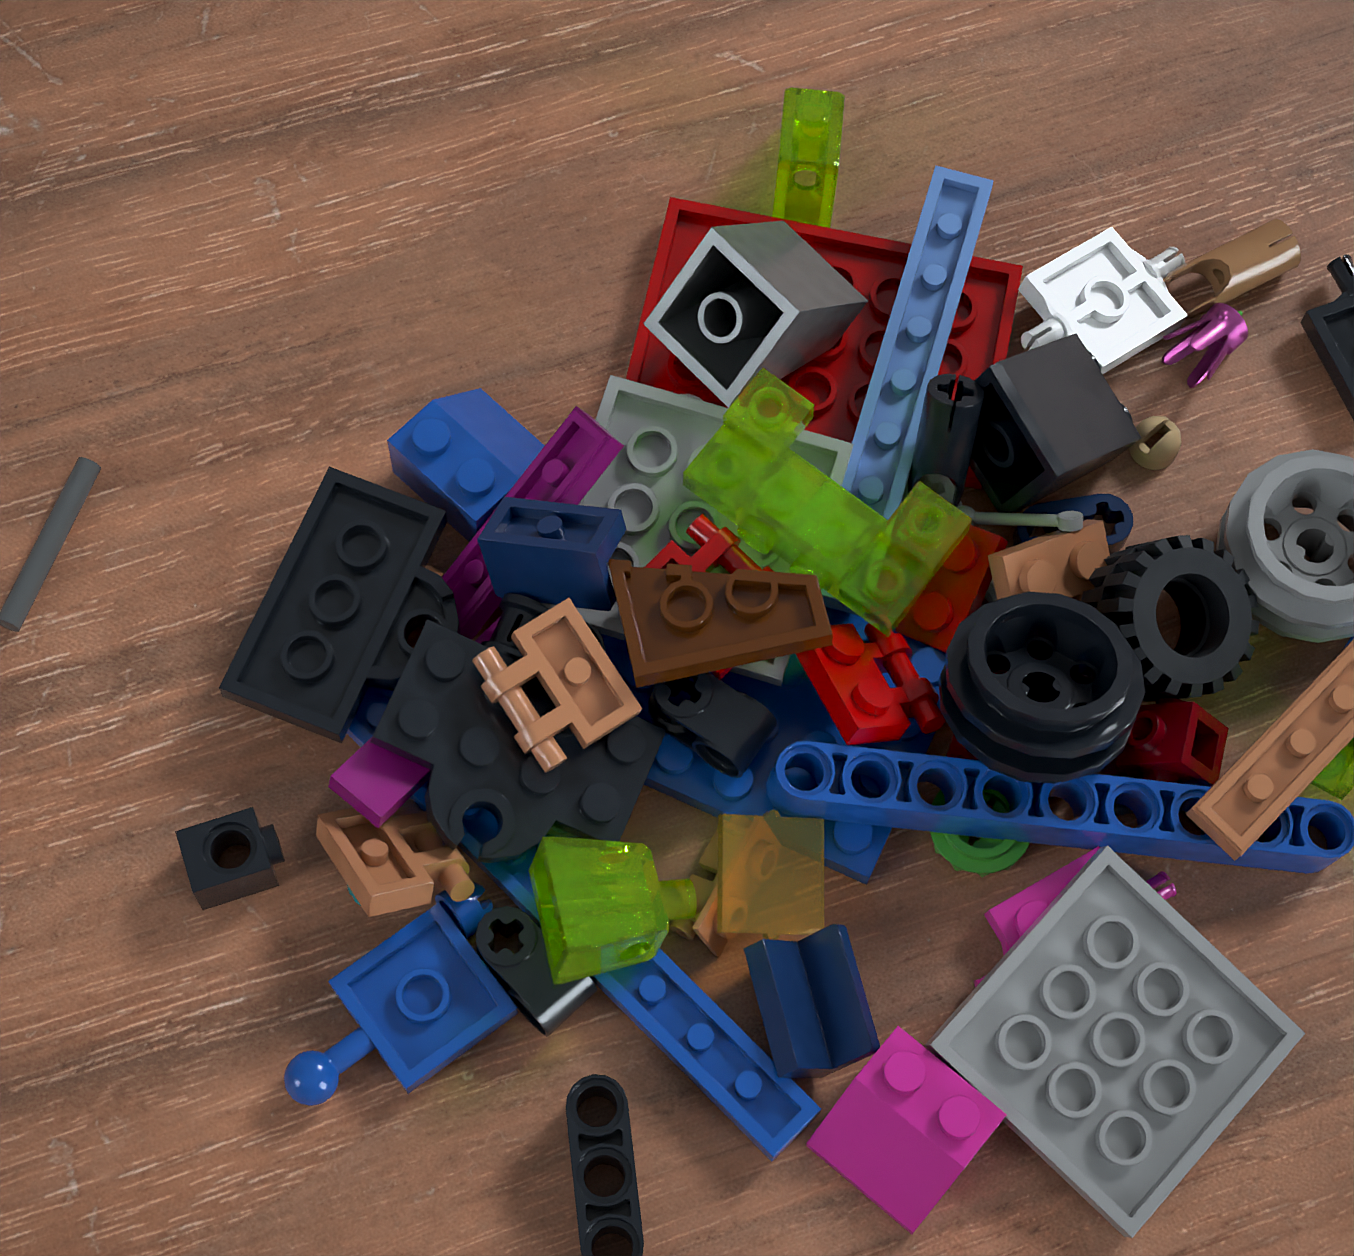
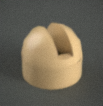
[1129,416,1181,470]

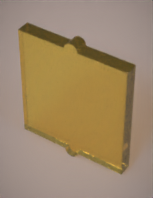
[717,810,824,940]

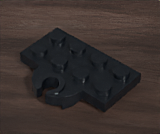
[219,466,460,743]
[370,619,667,863]

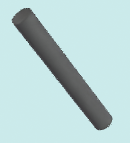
[0,457,101,632]

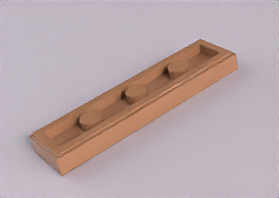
[1186,639,1354,861]

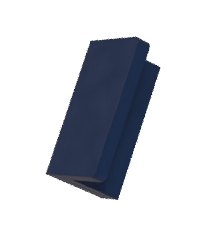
[477,497,627,611]
[744,924,880,1078]

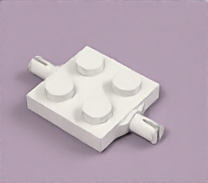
[1018,227,1188,375]

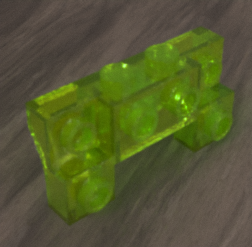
[683,367,972,637]

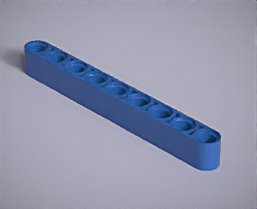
[766,741,1354,874]

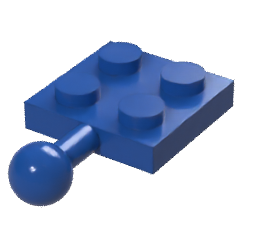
[284,902,518,1106]

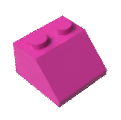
[806,1026,1007,1234]

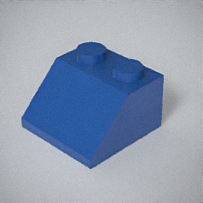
[387,388,545,542]

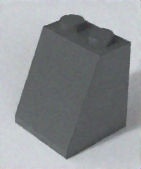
[643,221,868,408]

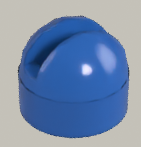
[435,881,493,939]

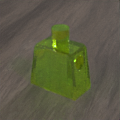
[772,87,845,228]
[529,836,697,984]

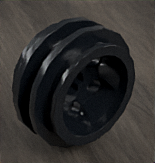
[939,592,1145,784]

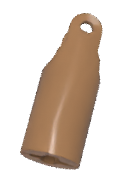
[1163,219,1301,319]

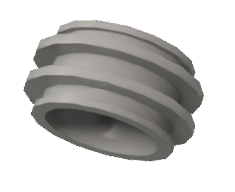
[1216,449,1354,643]

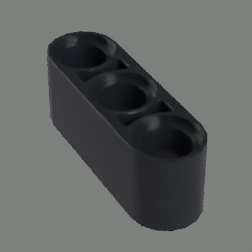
[566,1074,644,1256]

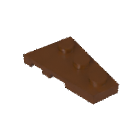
[608,559,833,688]

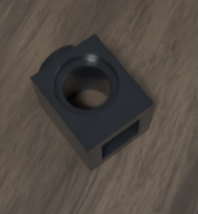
[175,807,285,910]

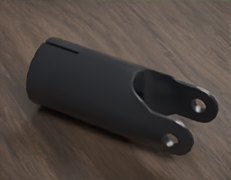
[907,374,985,512]

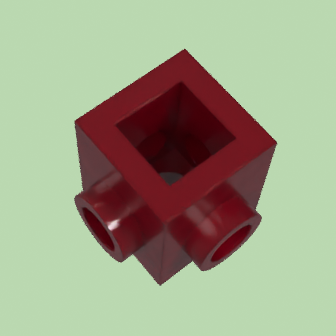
[1116,698,1229,787]

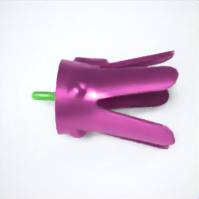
[1162,303,1248,388]

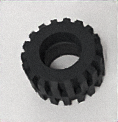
[1081,535,1259,702]

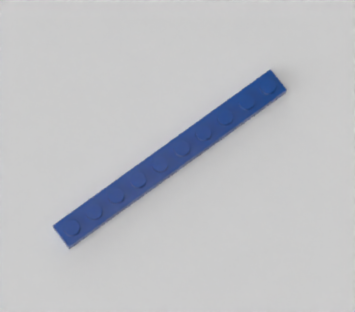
[347,687,821,1162]

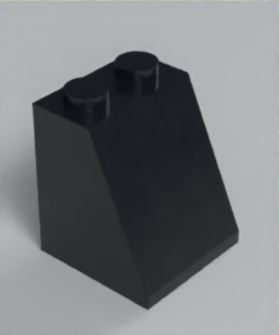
[953,333,1142,513]

